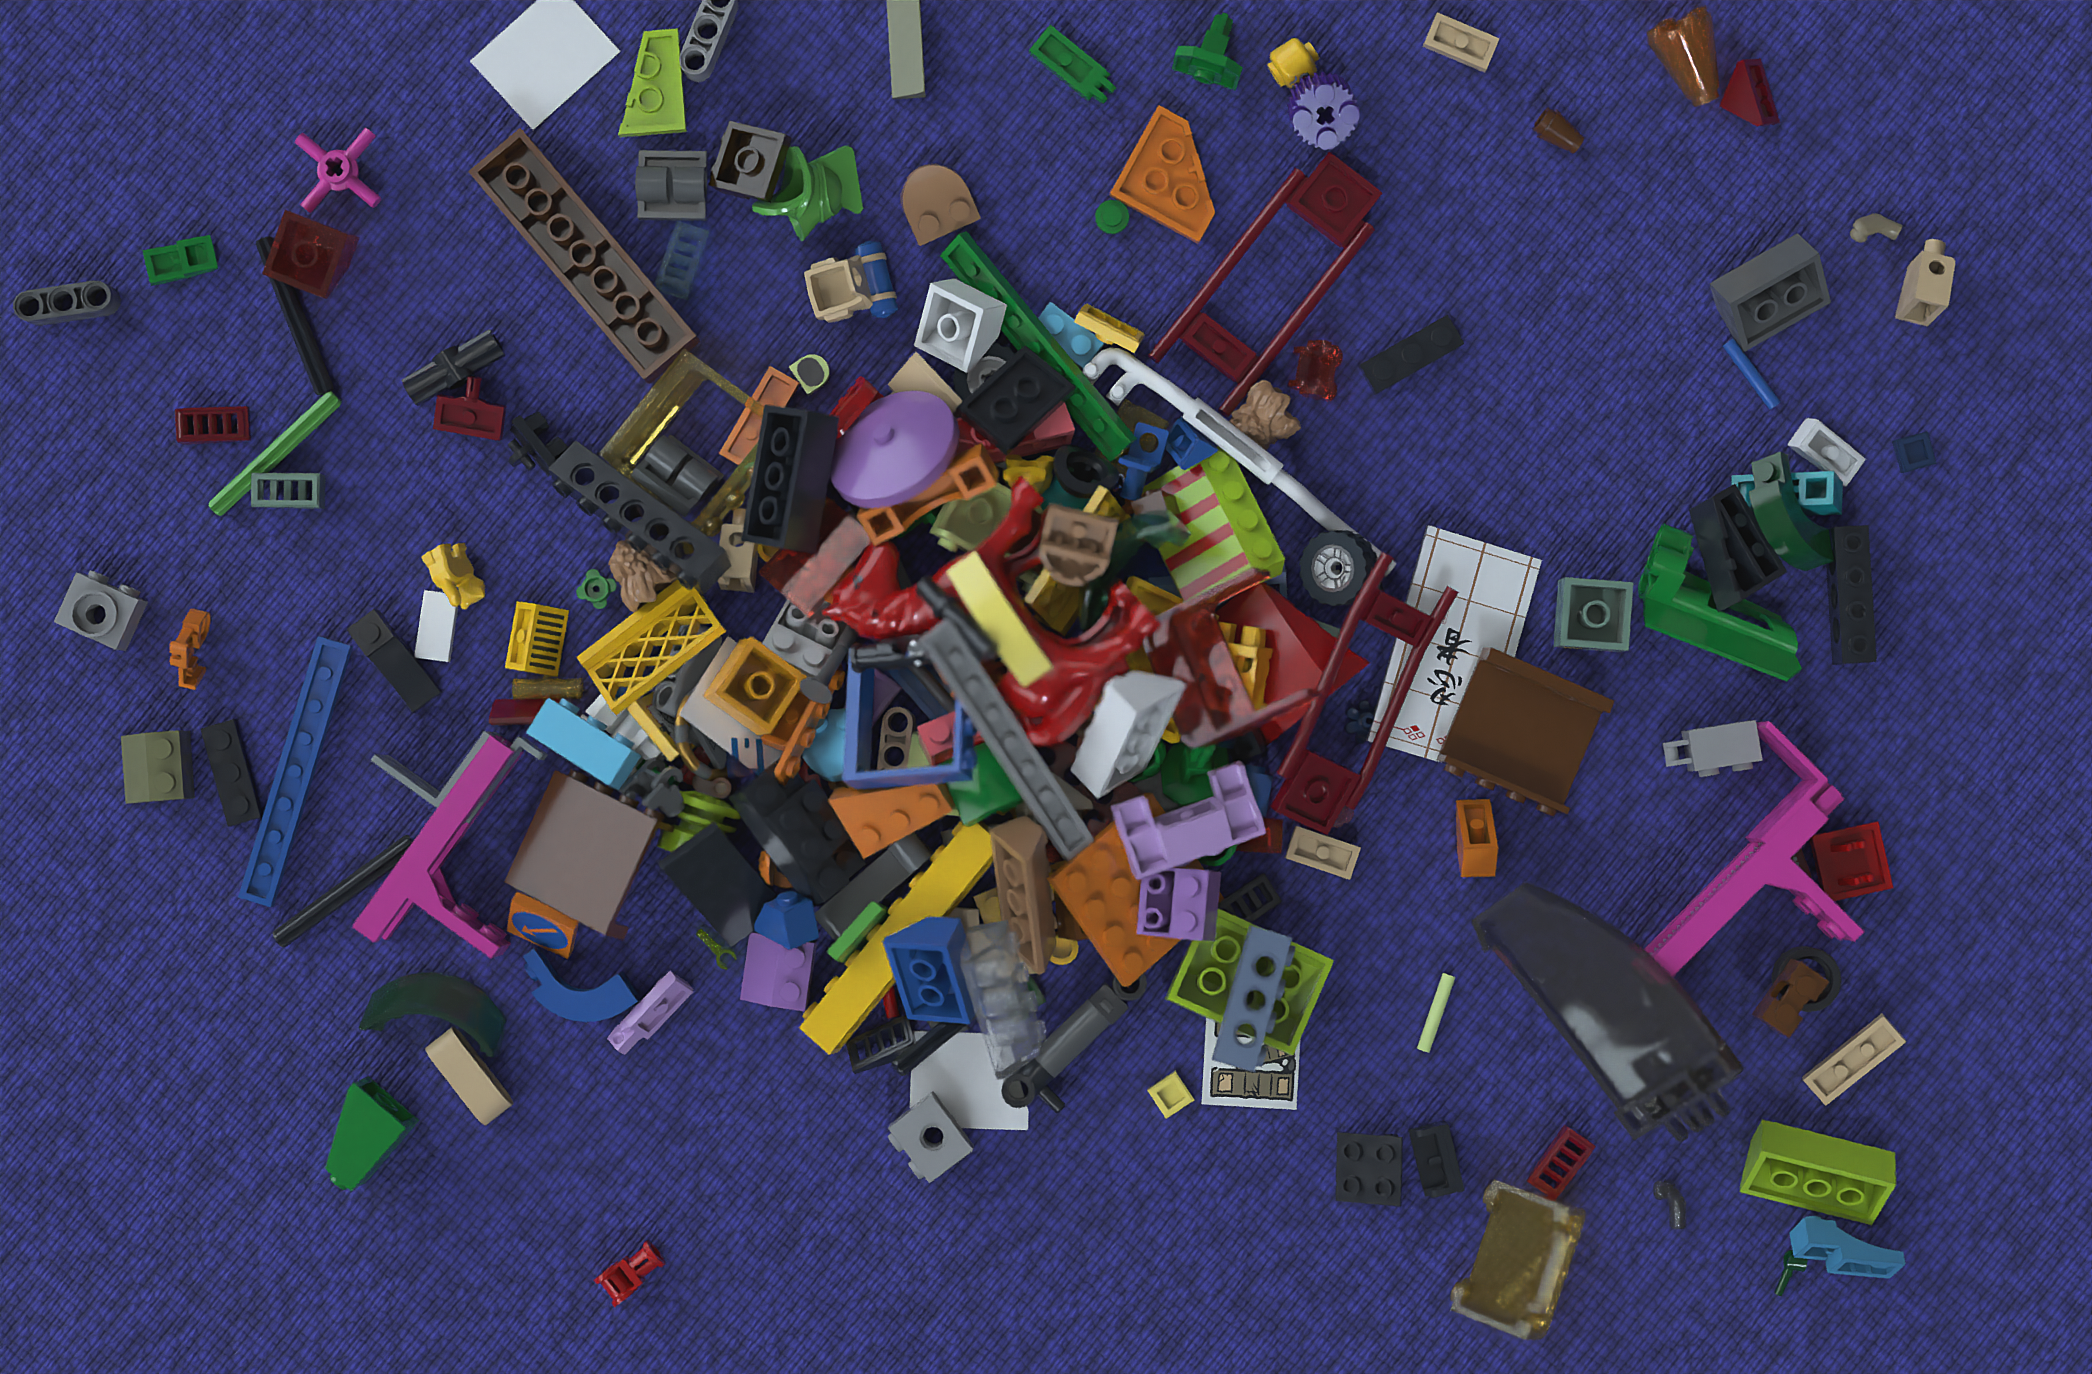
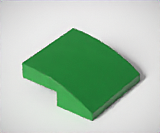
[938,742,1024,827]

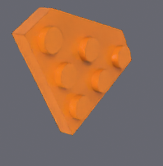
[1110,105,1215,244]

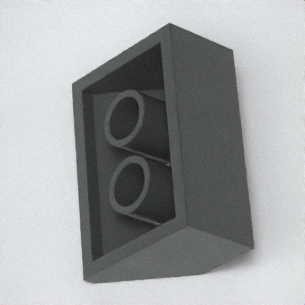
[1709,233,1831,352]

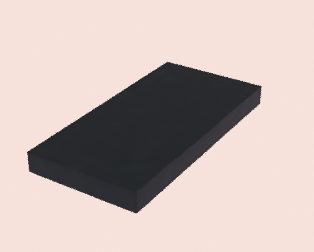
[658,822,778,947]

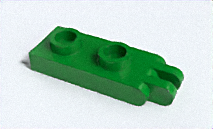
[1029,25,1116,104]

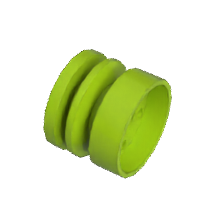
[656,791,741,852]

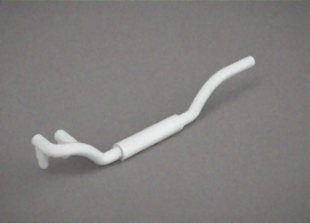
[1082,348,1396,576]

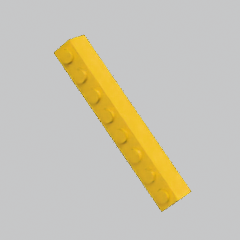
[799,820,994,1055]

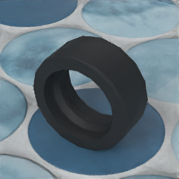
[1771,946,1842,1012]

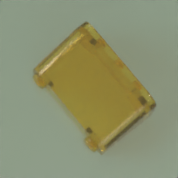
[1450,1179,1586,1340]

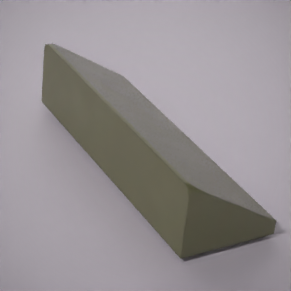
[887,0,926,99]

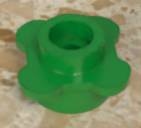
[576,569,617,609]

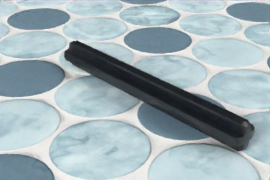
[256,236,334,396]
[272,835,414,948]

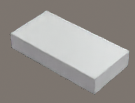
[414,590,458,662]

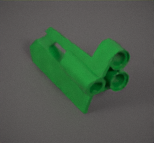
[1638,523,1802,682]

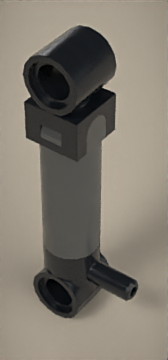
[1001,974,1147,1113]

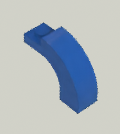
[523,947,642,1022]

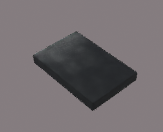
[956,346,1076,456]

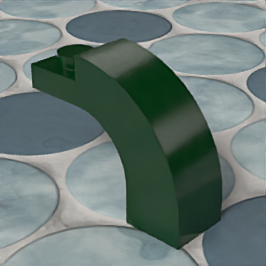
[1749,452,1834,571]

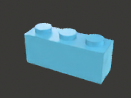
[526,698,641,790]

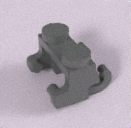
[620,758,684,817]

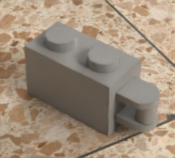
[1662,720,1762,777]

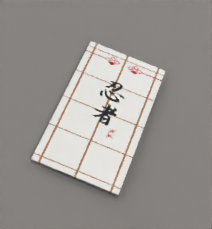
[1366,525,1542,763]

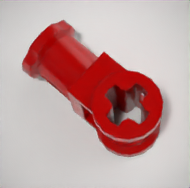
[594,1240,666,1307]

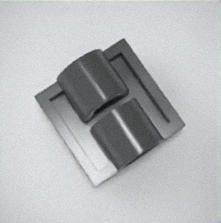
[635,150,708,221]
[631,435,724,517]

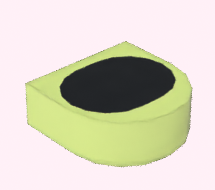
[789,355,830,396]

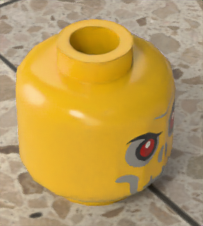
[1267,38,1320,89]

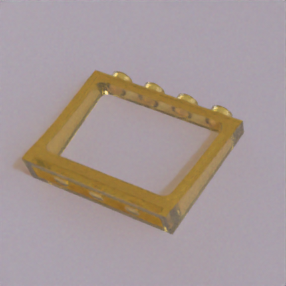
[599,348,764,537]

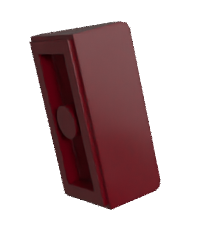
[489,697,561,726]

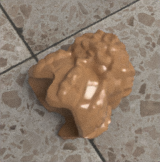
[1229,380,1301,450]
[608,540,677,612]

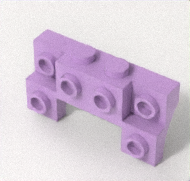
[1111,761,1266,880]

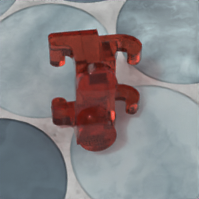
[1287,340,1343,401]

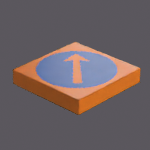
[506,892,579,959]

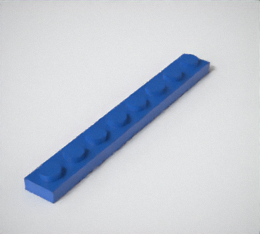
[238,636,353,907]

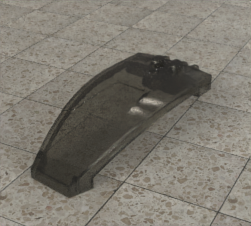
[1471,882,1745,1142]

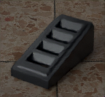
[1218,873,1282,923]
[846,1015,916,1074]

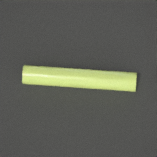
[1417,973,1456,1053]

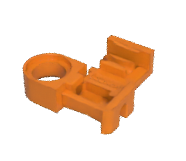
[169,608,211,690]

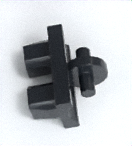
[508,412,568,477]

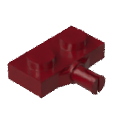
[433,376,507,441]

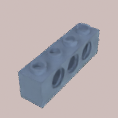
[1211,926,1295,1072]

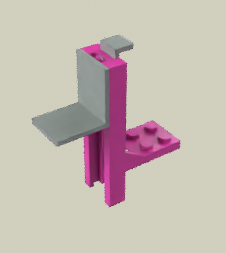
[352,731,548,958]

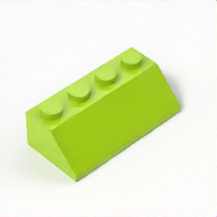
[1740,1119,1896,1225]

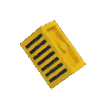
[505,601,569,677]

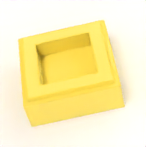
[1147,1071,1194,1119]

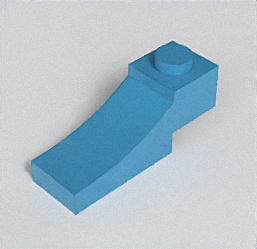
[1789,1216,1905,1279]

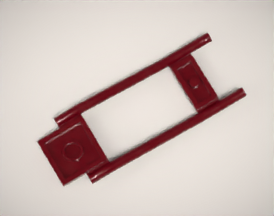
[1148,152,1382,418]
[1270,552,1459,835]

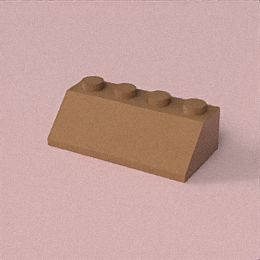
[990,815,1057,975]

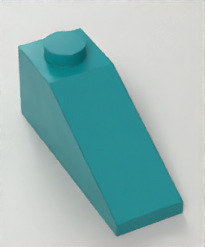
[1731,471,1843,516]

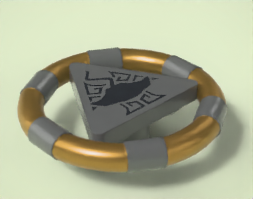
[674,686,745,781]

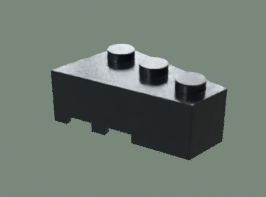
[1689,484,1787,612]

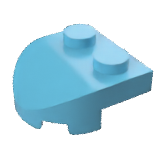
[802,708,872,782]

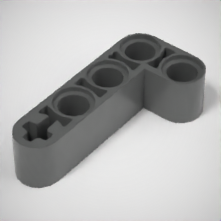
[814,831,934,941]

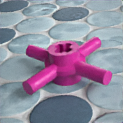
[295,127,381,213]

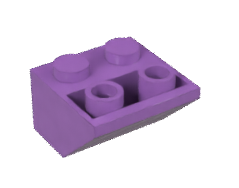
[1137,868,1221,941]

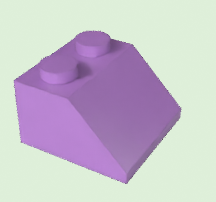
[740,932,817,1011]

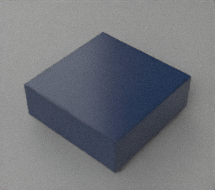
[1892,431,1937,474]

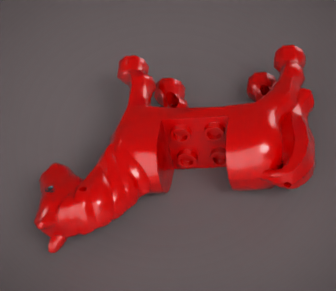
[822,475,1163,746]

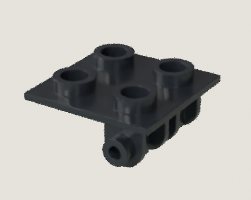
[1336,1132,1403,1206]

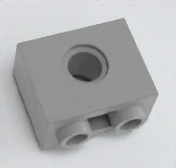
[54,570,148,651]
[888,1091,974,1183]

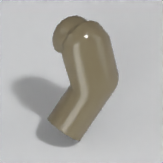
[1850,213,1902,243]

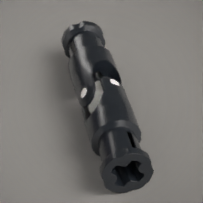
[849,627,982,674]

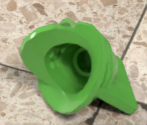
[752,146,863,241]

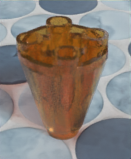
[1646,5,1720,107]

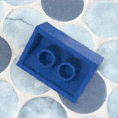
[883,917,984,1024]

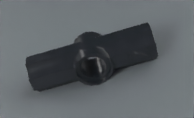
[401,329,506,406]

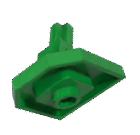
[1172,12,1243,91]
[1161,735,1230,807]

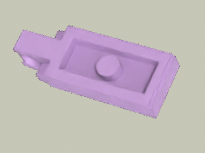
[607,971,694,1055]

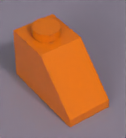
[1456,799,1498,877]

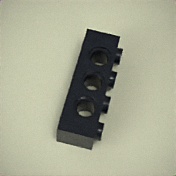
[1826,525,1877,665]

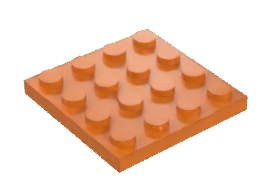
[1047,793,1224,987]

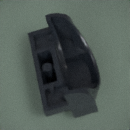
[728,757,866,906]

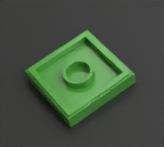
[827,901,890,963]

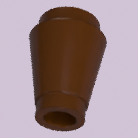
[1532,107,1585,154]

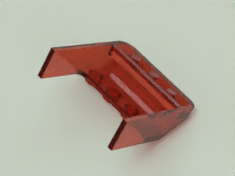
[1142,567,1322,748]

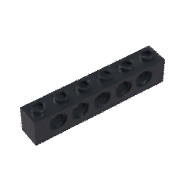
[548,440,731,595]

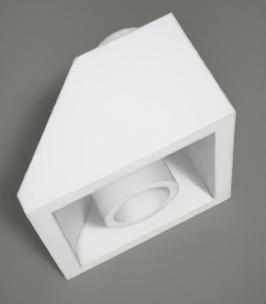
[914,278,1007,373]

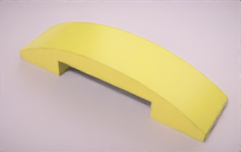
[947,551,1054,688]

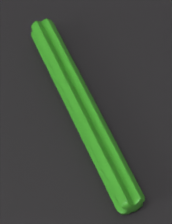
[208,391,341,516]

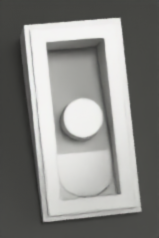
[1788,418,1866,487]

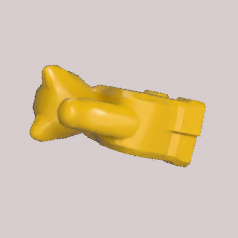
[421,543,485,610]

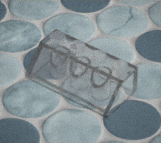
[960,920,1046,1080]

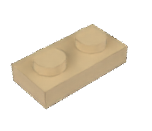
[1423,13,1500,72]
[1285,826,1361,880]

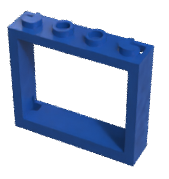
[843,648,981,790]

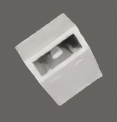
[762,570,847,679]

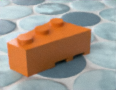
[828,783,955,858]

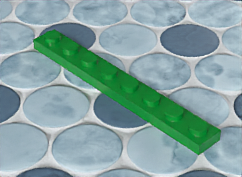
[940,231,1137,462]

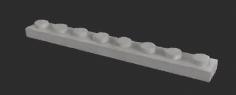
[919,619,1095,862]

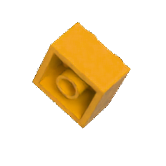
[703,637,807,735]

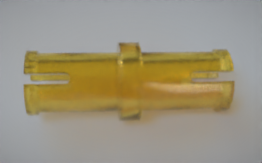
[512,675,583,702]

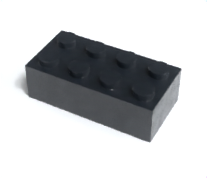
[741,405,840,554]

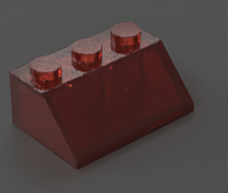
[758,496,872,618]

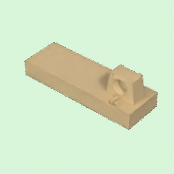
[1802,1013,1906,1106]

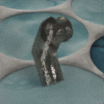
[1653,1179,1687,1229]

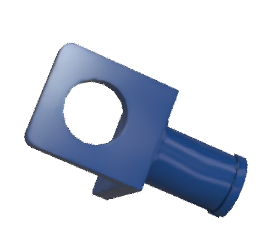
[1118,422,1169,501]

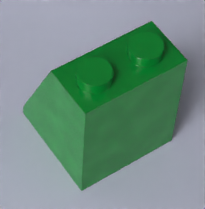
[325,1076,420,1191]

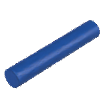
[1722,338,1781,410]

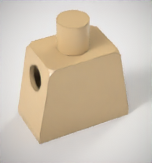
[1895,239,1956,326]
[718,508,758,593]

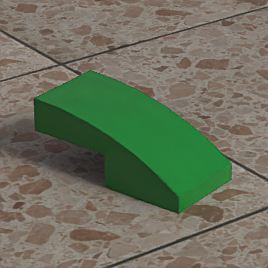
[142,235,218,286]

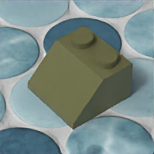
[121,730,195,804]

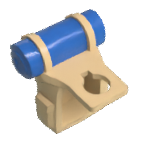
[804,241,898,323]

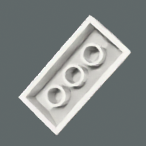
[1071,671,1186,798]

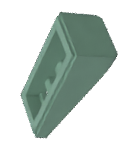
[251,473,325,509]

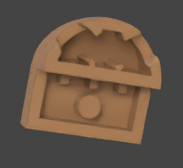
[900,164,981,246]
[1040,503,1118,586]

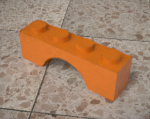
[857,443,999,546]

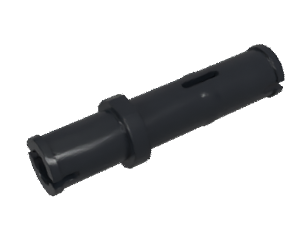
[915,577,1000,662]

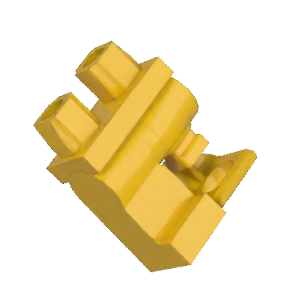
[1191,621,1272,717]

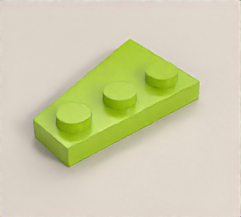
[618,28,687,137]

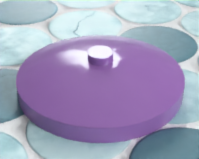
[829,391,959,508]

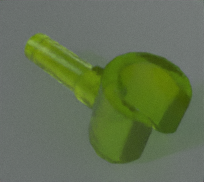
[695,929,736,970]

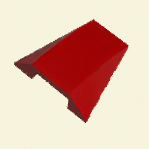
[1214,582,1370,746]

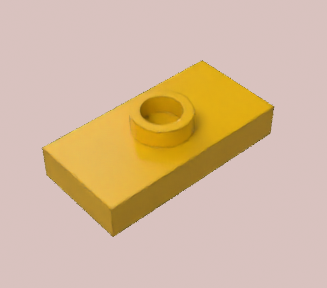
[1074,304,1145,353]

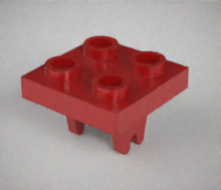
[1809,821,1893,901]

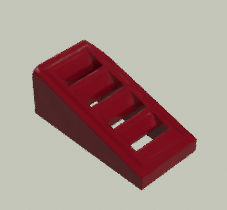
[175,406,251,445]
[1526,1125,1596,1201]

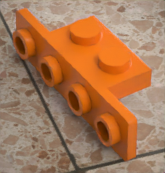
[761,663,845,786]

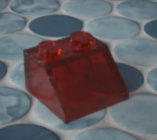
[262,210,360,299]

